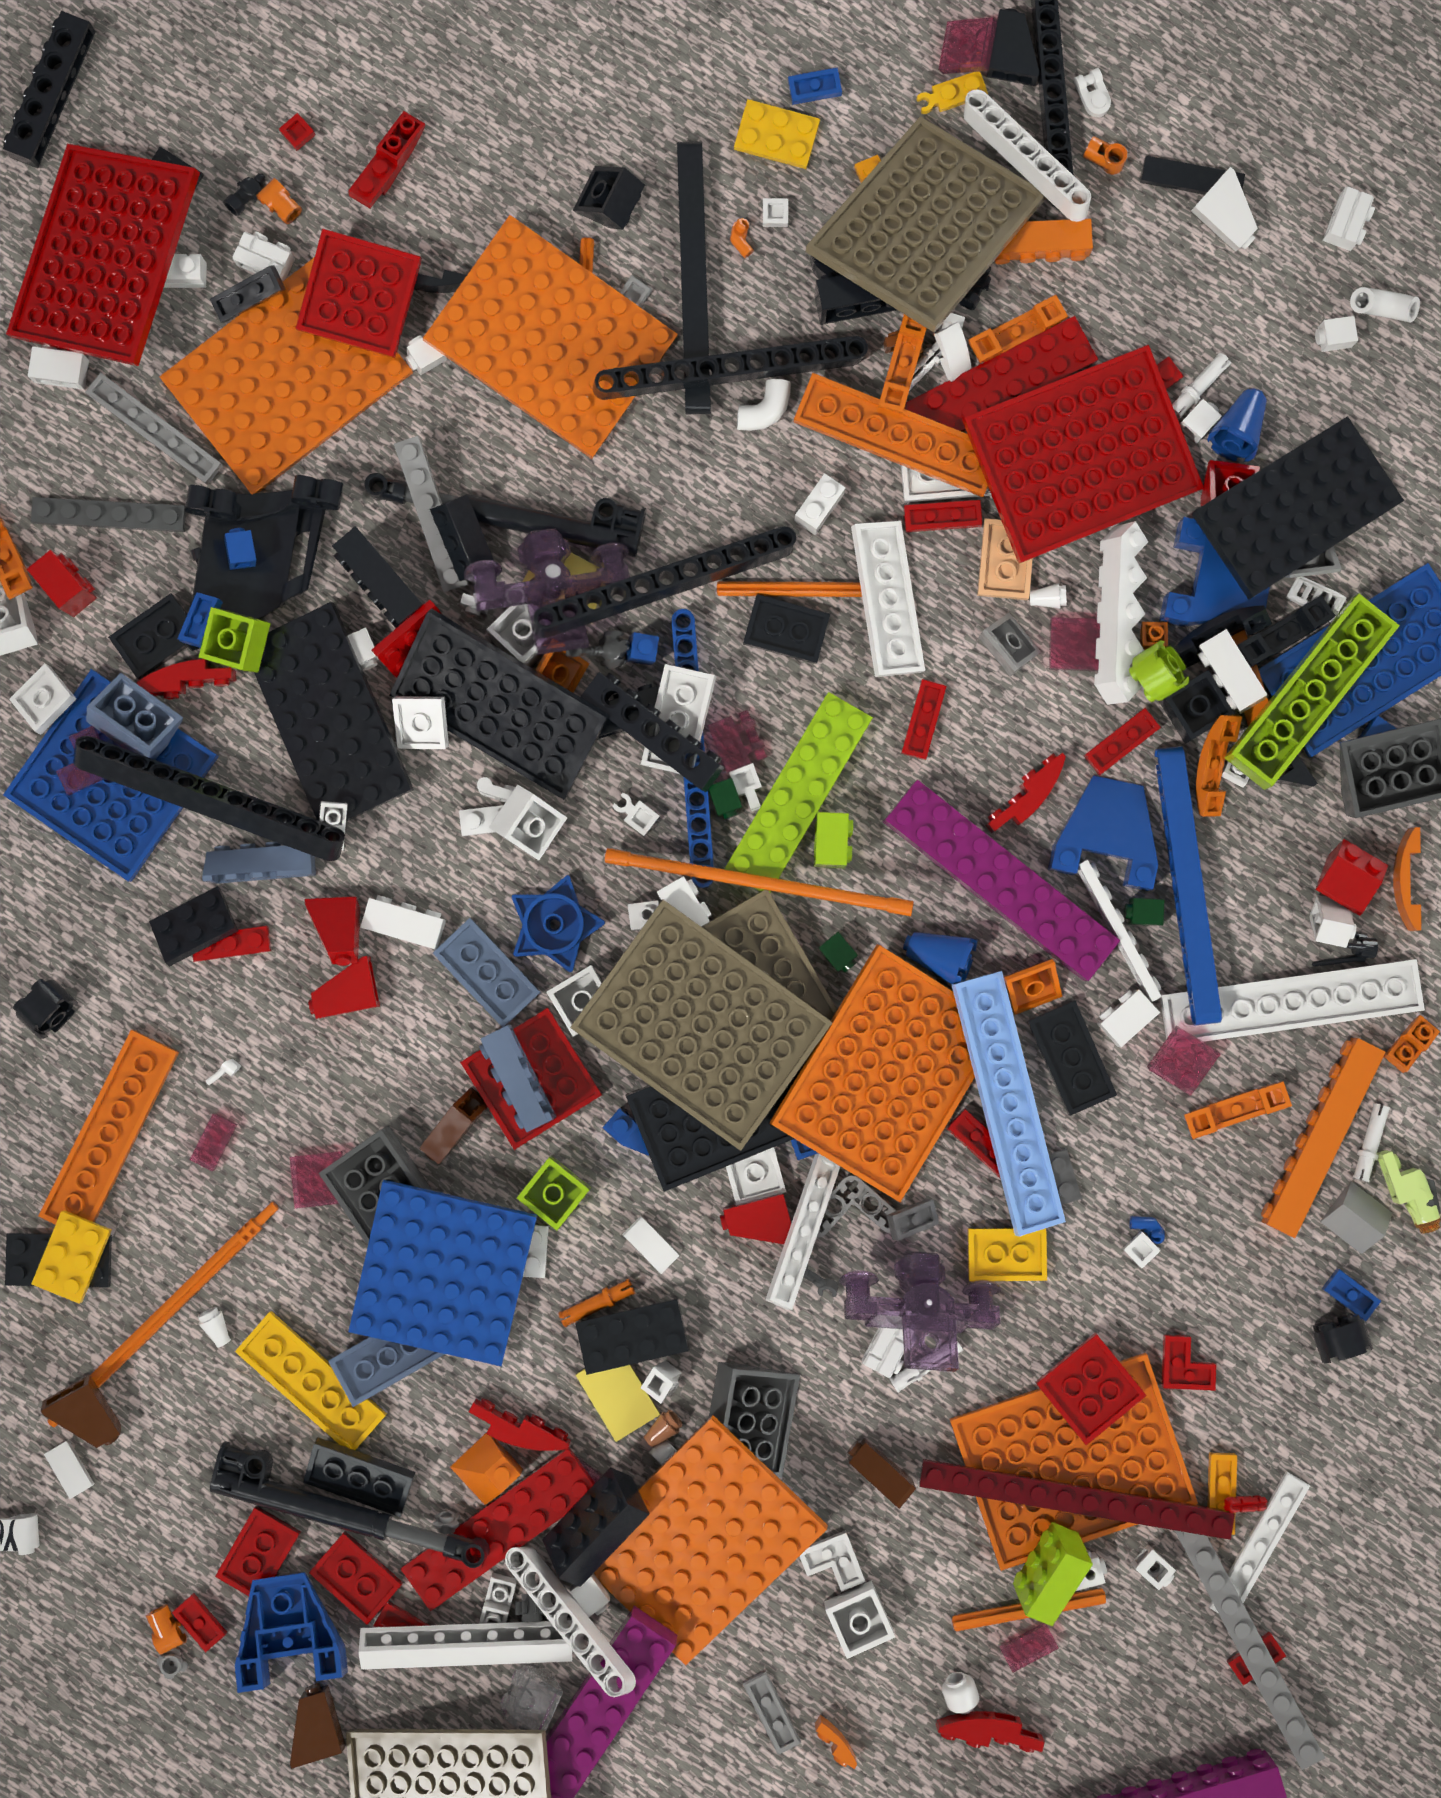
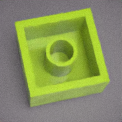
[199,607,271,673]
[813,812,853,869]
[516,1155,592,1231]

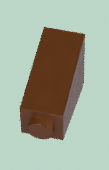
[419,1087,487,1164]
[41,1375,121,1448]
[847,1438,916,1509]
[290,1683,346,1769]

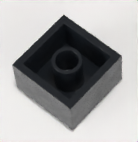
[1159,670,1235,744]

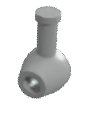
[648,1440,677,1466]

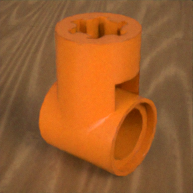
[1083,136,1127,175]
[256,178,302,224]
[146,1604,187,1654]

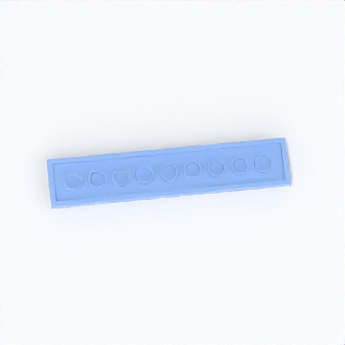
[951,971,1066,1237]

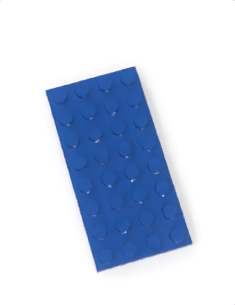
[1258,563,1441,758]

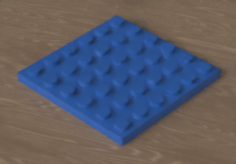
[3,669,219,882]
[348,1180,537,1367]

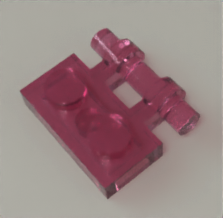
[708,710,767,773]

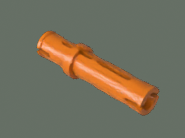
[558,1279,635,1328]

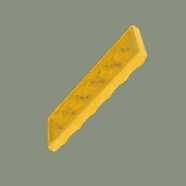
[235,1311,387,1450]

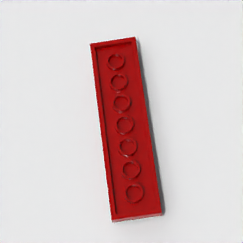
[904,316,1098,432]
[400,1447,595,1612]

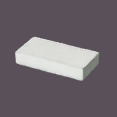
[44,1439,94,1499]

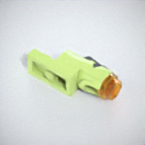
[1377,1150,1441,1234]

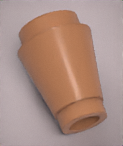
[644,1410,683,1447]

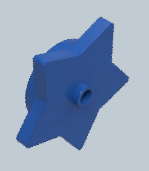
[512,875,605,972]

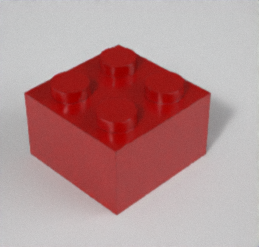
[27,549,97,617]

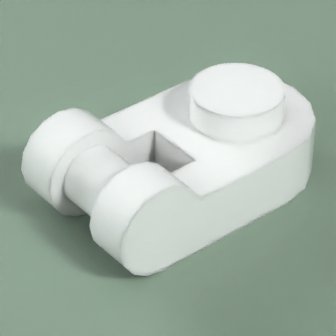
[1073,68,1111,117]
[477,777,515,802]

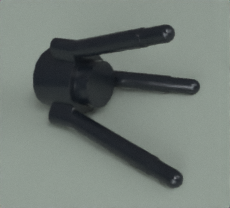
[1312,933,1378,967]

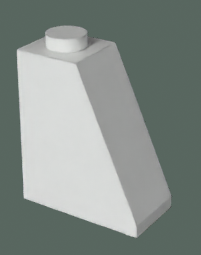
[1191,167,1258,252]

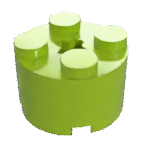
[1129,640,1189,702]

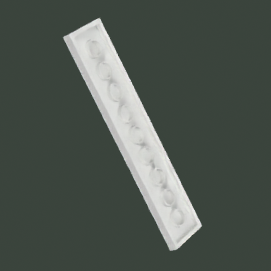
[1160,959,1425,1046]

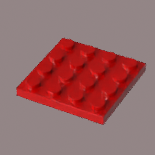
[295,228,422,358]
[460,1008,602,1150]

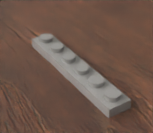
[85,372,223,485]
[394,436,469,592]

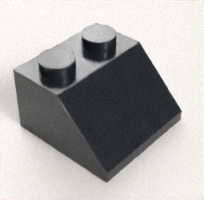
[573,166,645,230]

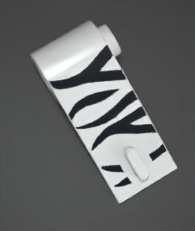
[0,1513,40,1555]

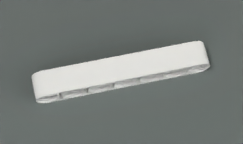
[964,89,1091,222]
[505,1546,636,1697]

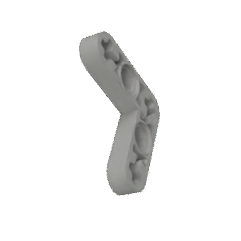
[817,1175,896,1238]

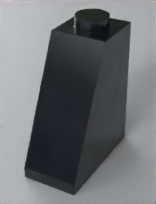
[986,8,1039,86]

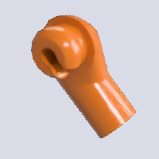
[730,218,754,259]

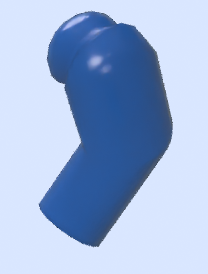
[1130,1216,1165,1244]

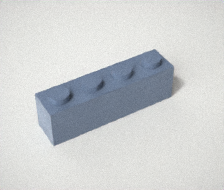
[202,842,316,884]
[479,1025,556,1132]

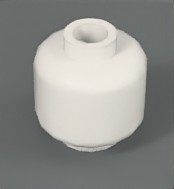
[942,1672,979,1714]

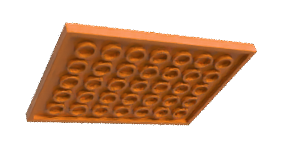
[423,215,678,459]
[159,258,413,495]
[770,944,975,1202]
[949,1353,1198,1571]
[594,1415,828,1665]

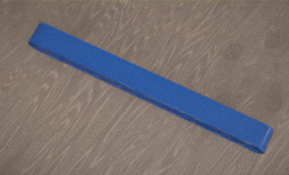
[672,609,714,888]
[1154,746,1222,1026]

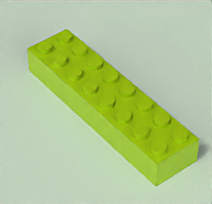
[1224,593,1400,790]
[724,692,873,893]

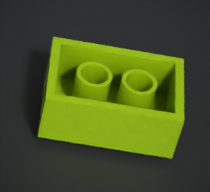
[1013,1522,1093,1626]

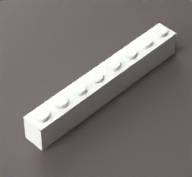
[359,1620,572,1669]

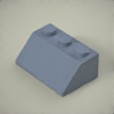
[86,673,183,760]

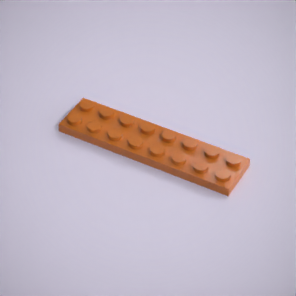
[793,373,988,497]
[38,1030,179,1225]

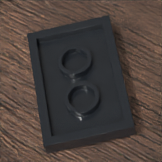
[108,593,187,680]
[743,594,830,664]
[149,886,238,967]

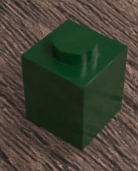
[708,778,742,820]
[1124,898,1165,926]
[817,932,858,972]

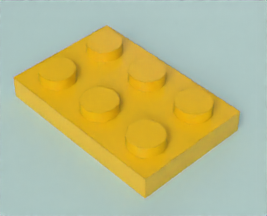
[734,99,820,169]
[31,1210,112,1304]
[967,1228,1047,1281]

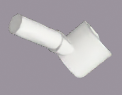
[205,1059,241,1085]

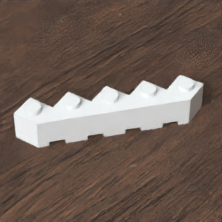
[1094,521,1148,705]

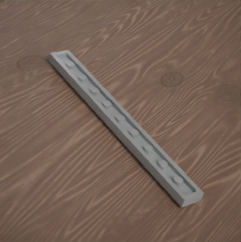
[1174,1530,1325,1770]

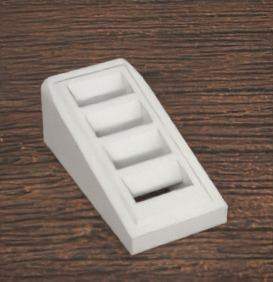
[1286,577,1347,622]

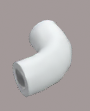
[1350,287,1420,323]
[737,379,791,431]

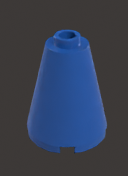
[1207,388,1267,462]
[903,932,978,984]

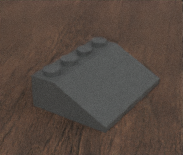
[1339,719,1441,818]
[319,1126,433,1245]
[708,1362,800,1478]

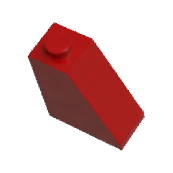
[305,897,360,966]
[308,956,380,1019]
[719,1193,791,1244]

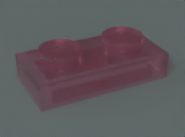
[189,1113,238,1171]
[999,1623,1059,1673]

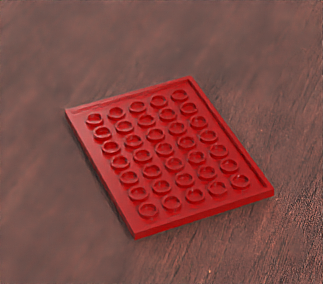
[6,143,200,366]
[962,345,1204,564]

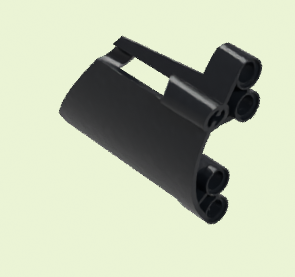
[185,475,343,651]

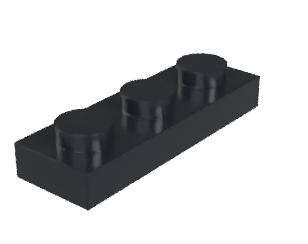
[210,265,286,323]

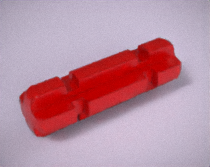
[1223,1495,1268,1513]

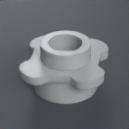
[433,1511,461,1534]
[157,1648,188,1679]

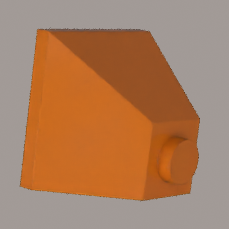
[450,1432,523,1505]

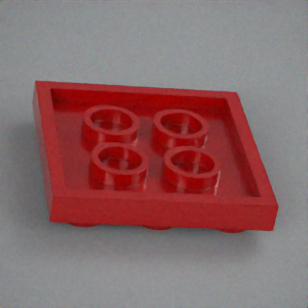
[1035,1333,1147,1445]

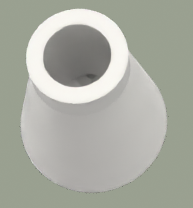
[1030,583,1067,609]
[198,1307,231,1348]

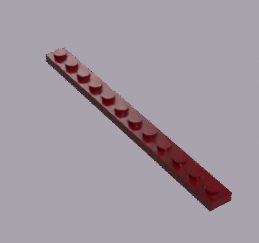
[919,1459,1235,1540]

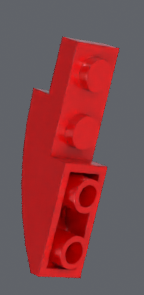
[348,111,425,209]
[136,659,237,699]
[985,753,1066,833]
[468,1398,571,1451]
[936,1711,1045,1753]

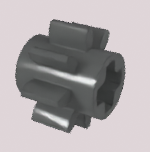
[515,1594,543,1622]

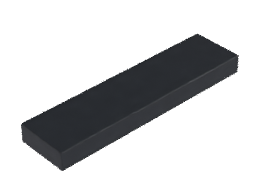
[1140,156,1245,195]

